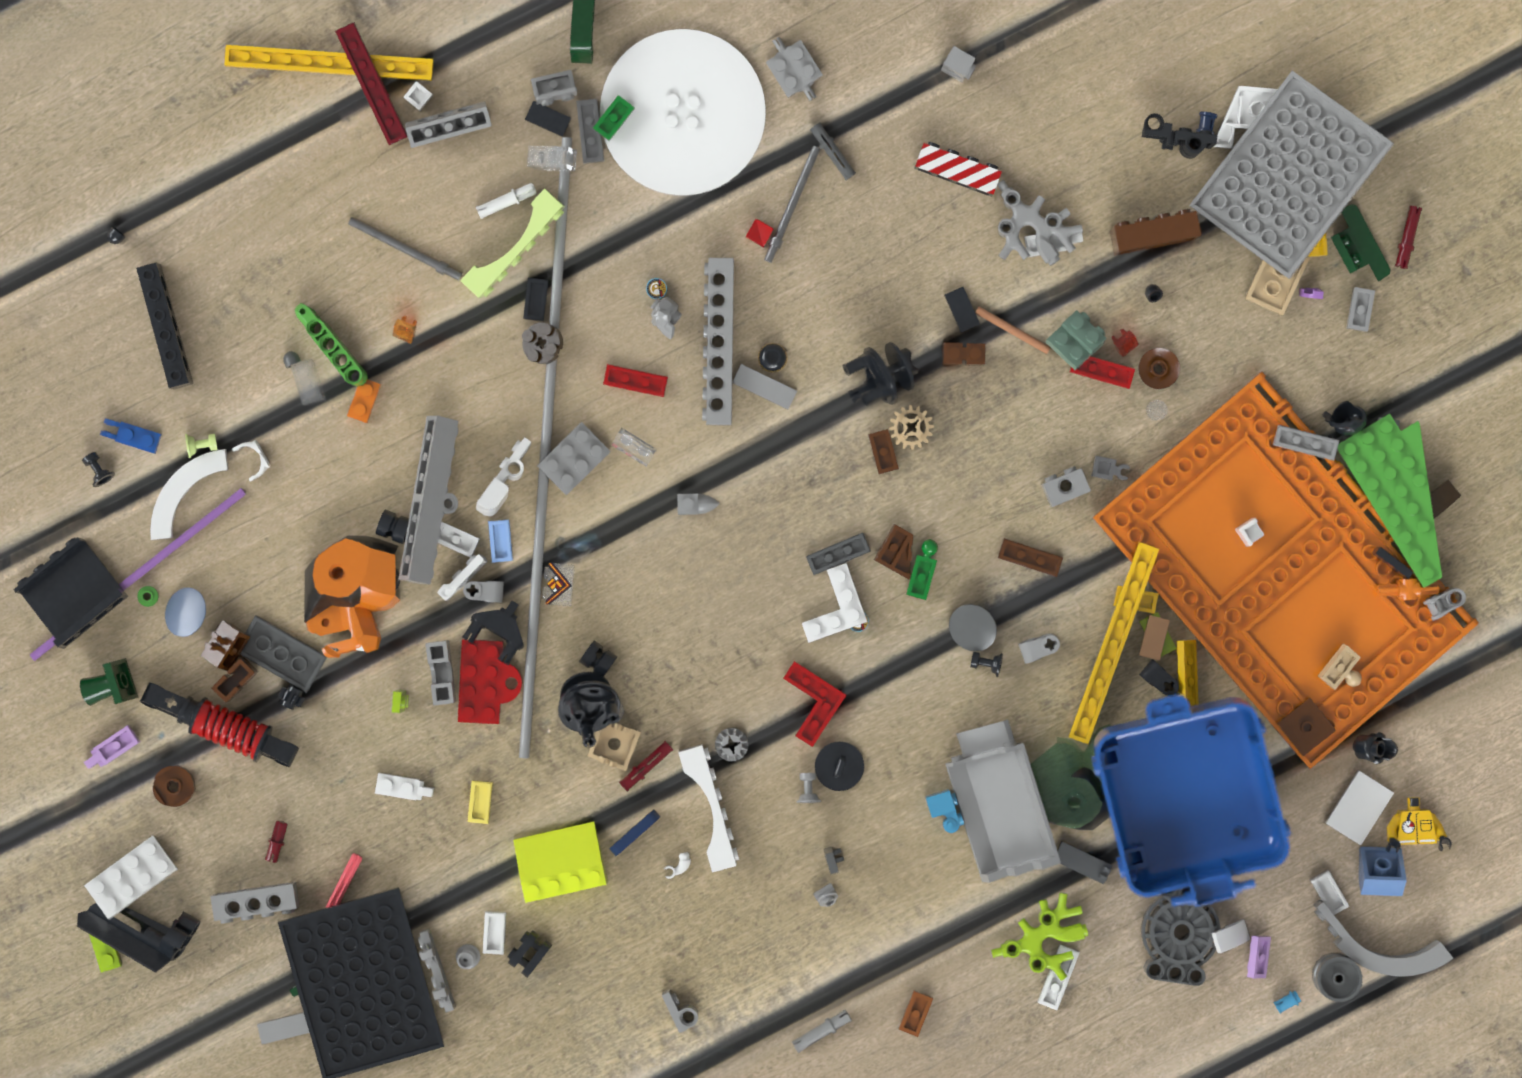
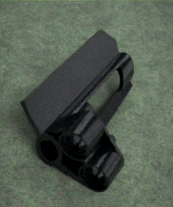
[77,903,201,973]

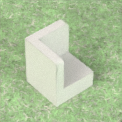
[1235,518,1264,547]

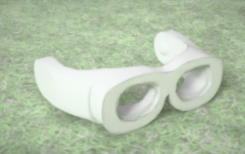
[232,440,271,482]

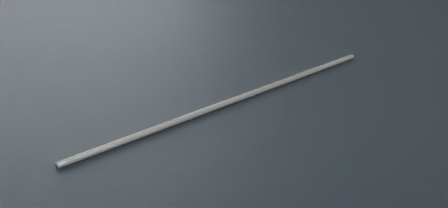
[519,137,572,758]

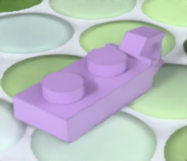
[84,725,141,769]

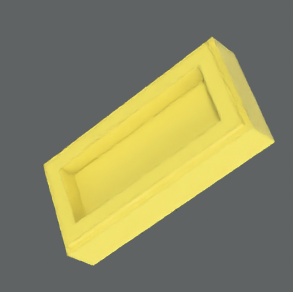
[468,780,493,824]

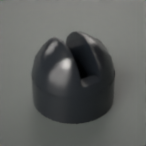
[107,226,126,244]
[1145,284,1163,303]

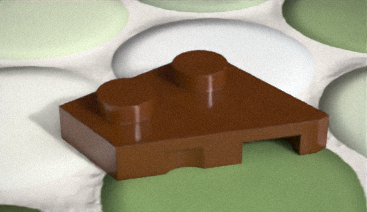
[874,524,913,580]

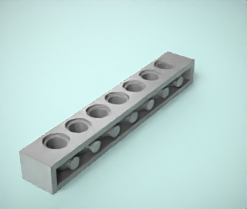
[702,258,734,426]

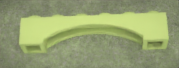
[460,189,565,298]

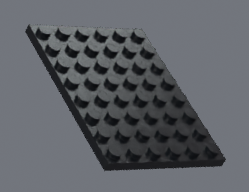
[278,887,445,1078]

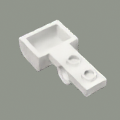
[476,437,531,516]

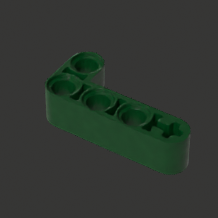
[570,0,595,64]

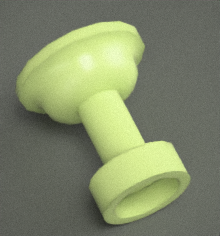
[185,434,218,458]

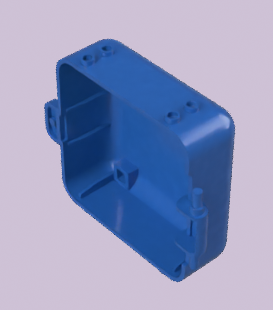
[1091,694,1291,907]

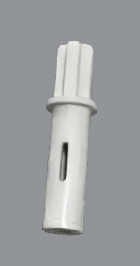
[476,183,536,219]

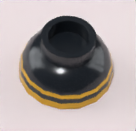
[758,343,788,373]

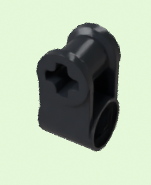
[1139,659,1179,696]

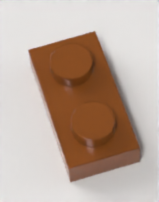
[898,990,933,1037]

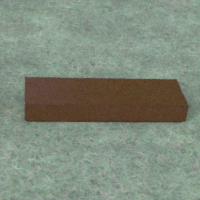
[998,538,1063,577]

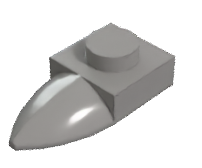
[677,494,719,515]

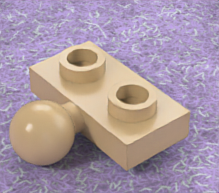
[1318,644,1362,690]

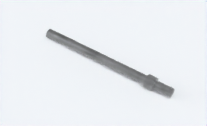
[764,146,820,263]
[348,217,462,281]

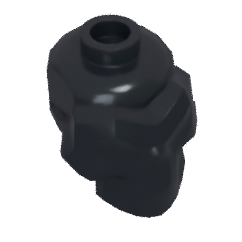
[1353,732,1398,765]

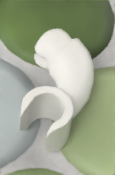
[664,852,691,879]

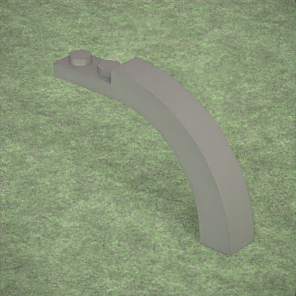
[1313,900,1453,976]

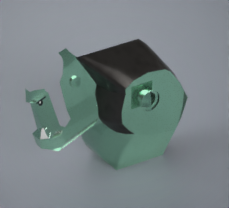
[1030,724,1112,831]

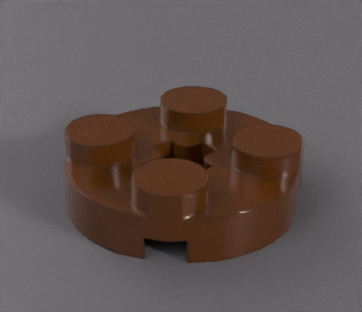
[153,765,196,807]

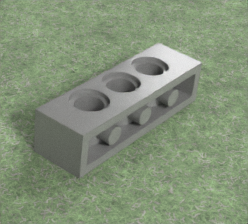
[405,101,492,148]
[210,882,300,924]

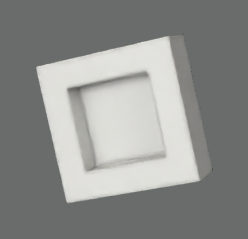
[404,81,433,111]

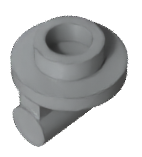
[813,883,838,907]

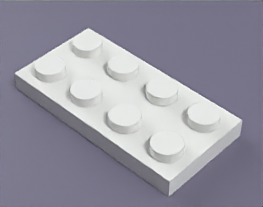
[84,835,178,919]

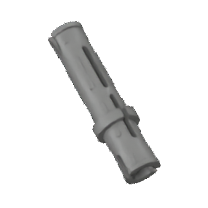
[792,1010,852,1053]

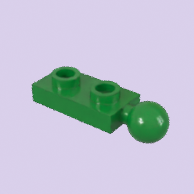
[906,539,938,600]

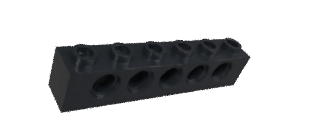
[136,262,193,390]

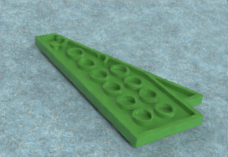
[1337,414,1442,588]

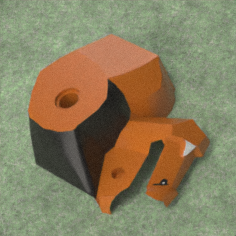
[304,535,400,658]

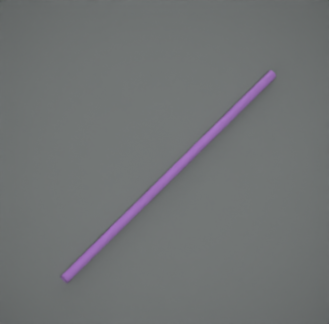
[30,488,246,661]

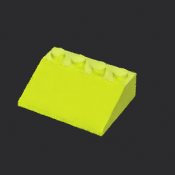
[513,822,608,903]

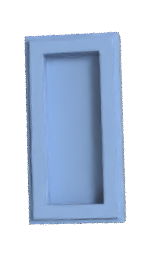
[488,520,513,563]

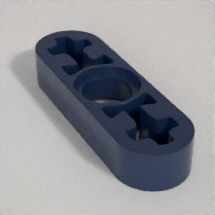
[609,809,661,856]

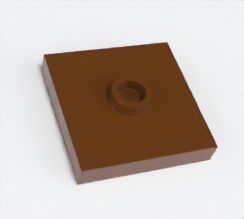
[1277,698,1336,756]

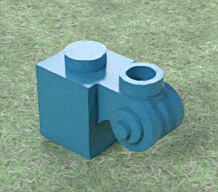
[925,789,964,833]

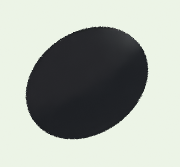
[815,742,864,791]

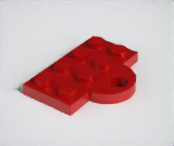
[458,639,522,724]

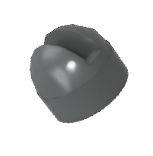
[283,351,301,368]

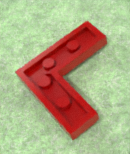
[783,661,846,747]

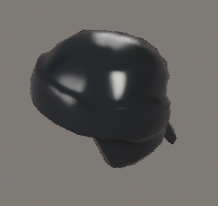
[1322,401,1367,435]

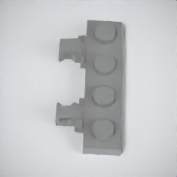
[418,928,456,1012]

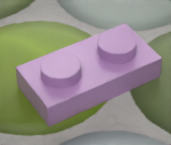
[1247,936,1271,979]

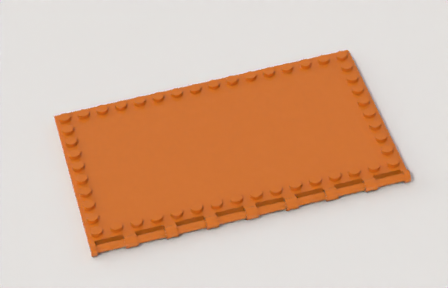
[1092,371,1479,769]

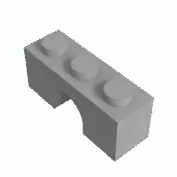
[425,640,457,706]

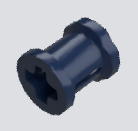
[1196,111,1218,135]

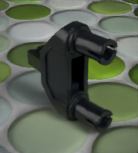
[462,601,524,666]

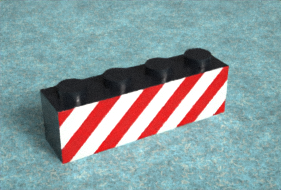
[914,142,1002,197]

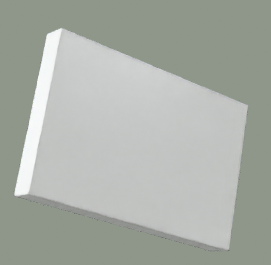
[1325,770,1394,845]

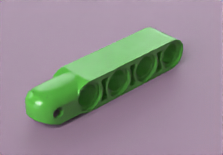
[295,303,367,387]

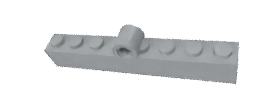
[399,416,458,584]

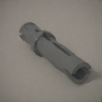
[810,123,856,181]

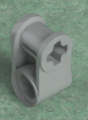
[463,581,504,603]
[1423,588,1466,621]
[1018,633,1060,664]

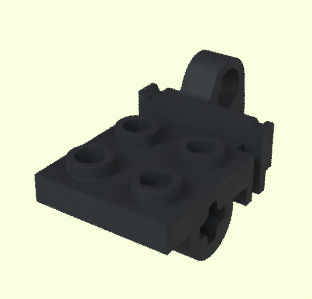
[1141,113,1218,159]

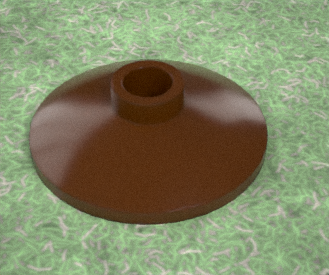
[1138,348,1180,389]

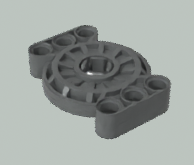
[1141,889,1221,986]

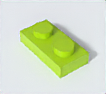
[391,689,409,713]
[89,934,122,973]

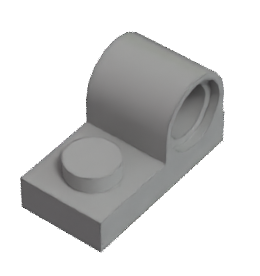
[662,989,699,1033]

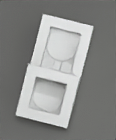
[1211,920,1250,953]

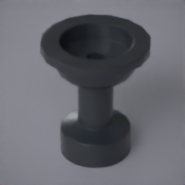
[82,452,115,487]
[970,652,1003,677]

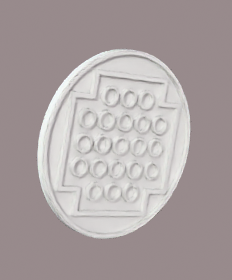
[600,29,765,196]

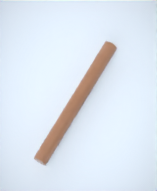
[975,306,1051,354]

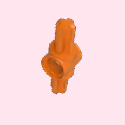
[1377,579,1440,600]

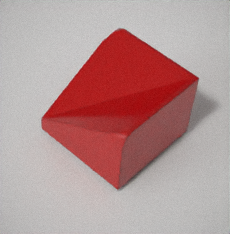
[746,219,774,248]

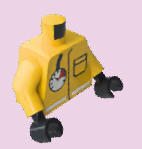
[1386,797,1452,853]

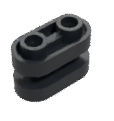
[507,930,552,978]

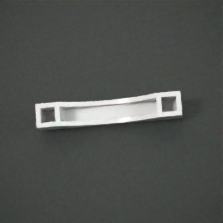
[678,744,739,873]

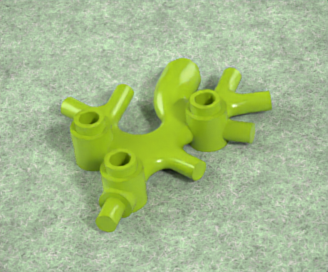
[991,893,1088,981]

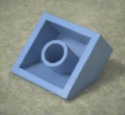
[1358,847,1407,896]

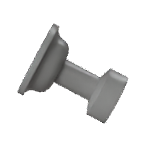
[796,773,821,803]
[456,944,480,969]

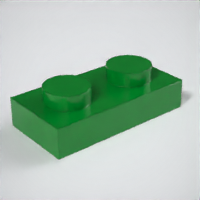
[593,95,635,141]

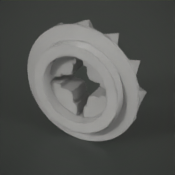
[715,728,748,761]

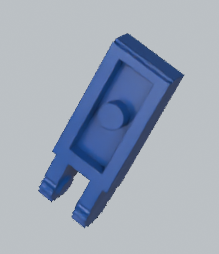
[100,418,162,454]

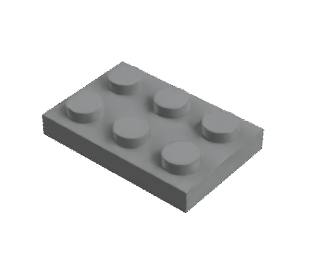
[537,422,611,495]

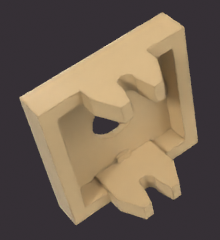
[588,723,641,771]

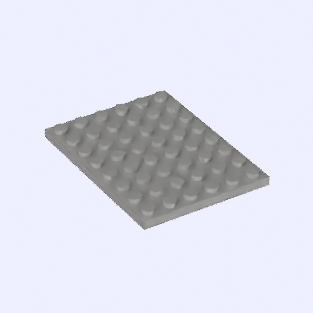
[1189,71,1394,280]

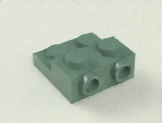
[1046,310,1107,370]

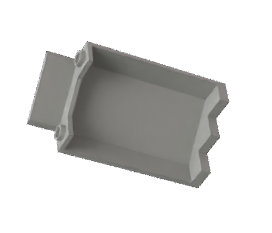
[945,720,1061,883]

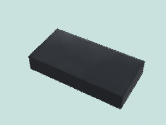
[525,101,571,137]
[523,278,549,322]
[944,287,980,333]
[1372,547,1413,579]

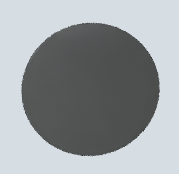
[949,604,997,651]

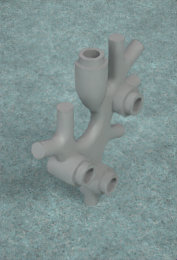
[997,180,1083,266]

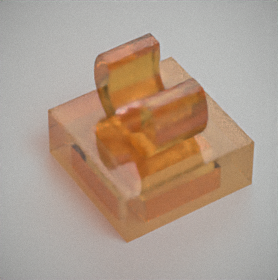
[392,316,417,344]

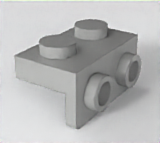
[531,70,577,106]

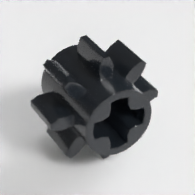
[278,684,305,710]

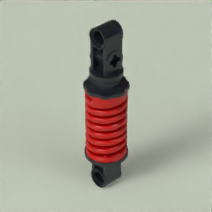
[140,682,299,767]

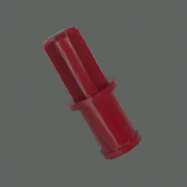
[265,821,288,863]

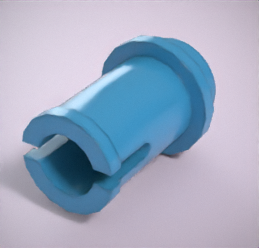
[1273,991,1301,1014]

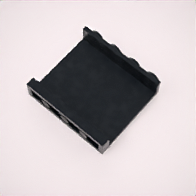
[13,537,129,649]

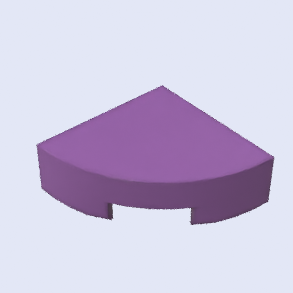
[1299,288,1323,299]

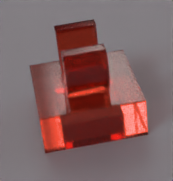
[1112,329,1139,357]

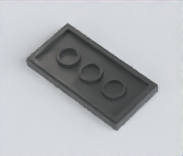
[240,615,327,693]

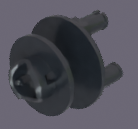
[842,342,919,406]
[558,672,620,747]

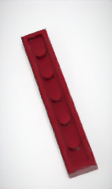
[335,22,408,146]

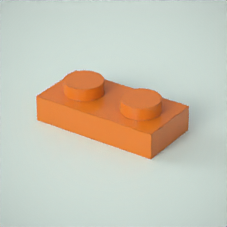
[347,379,381,423]

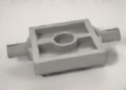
[766,37,823,101]

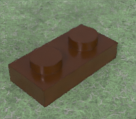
[868,429,899,474]

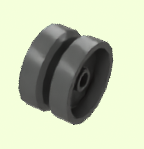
[1312,953,1363,1002]

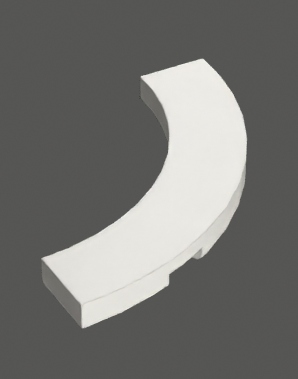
[150,449,228,540]

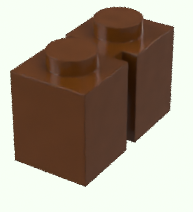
[942,343,986,366]
[211,657,259,703]

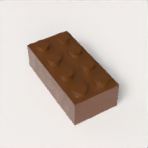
[1110,209,1202,256]

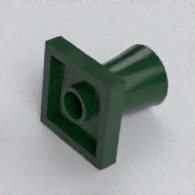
[80,658,138,706]

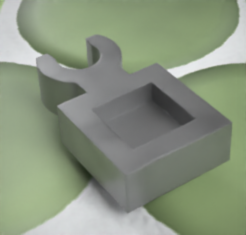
[1091,456,1130,480]

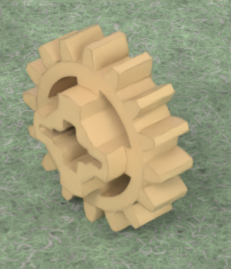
[889,405,934,450]

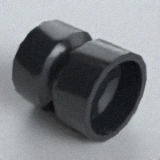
[376,509,409,544]
[579,640,618,676]

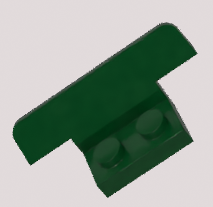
[1331,204,1391,282]

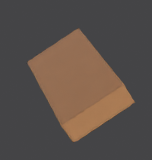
[1139,615,1170,661]

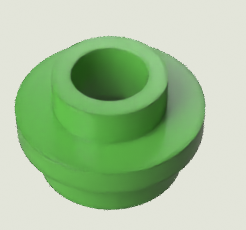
[137,586,159,607]

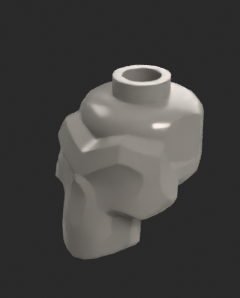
[650,297,682,340]

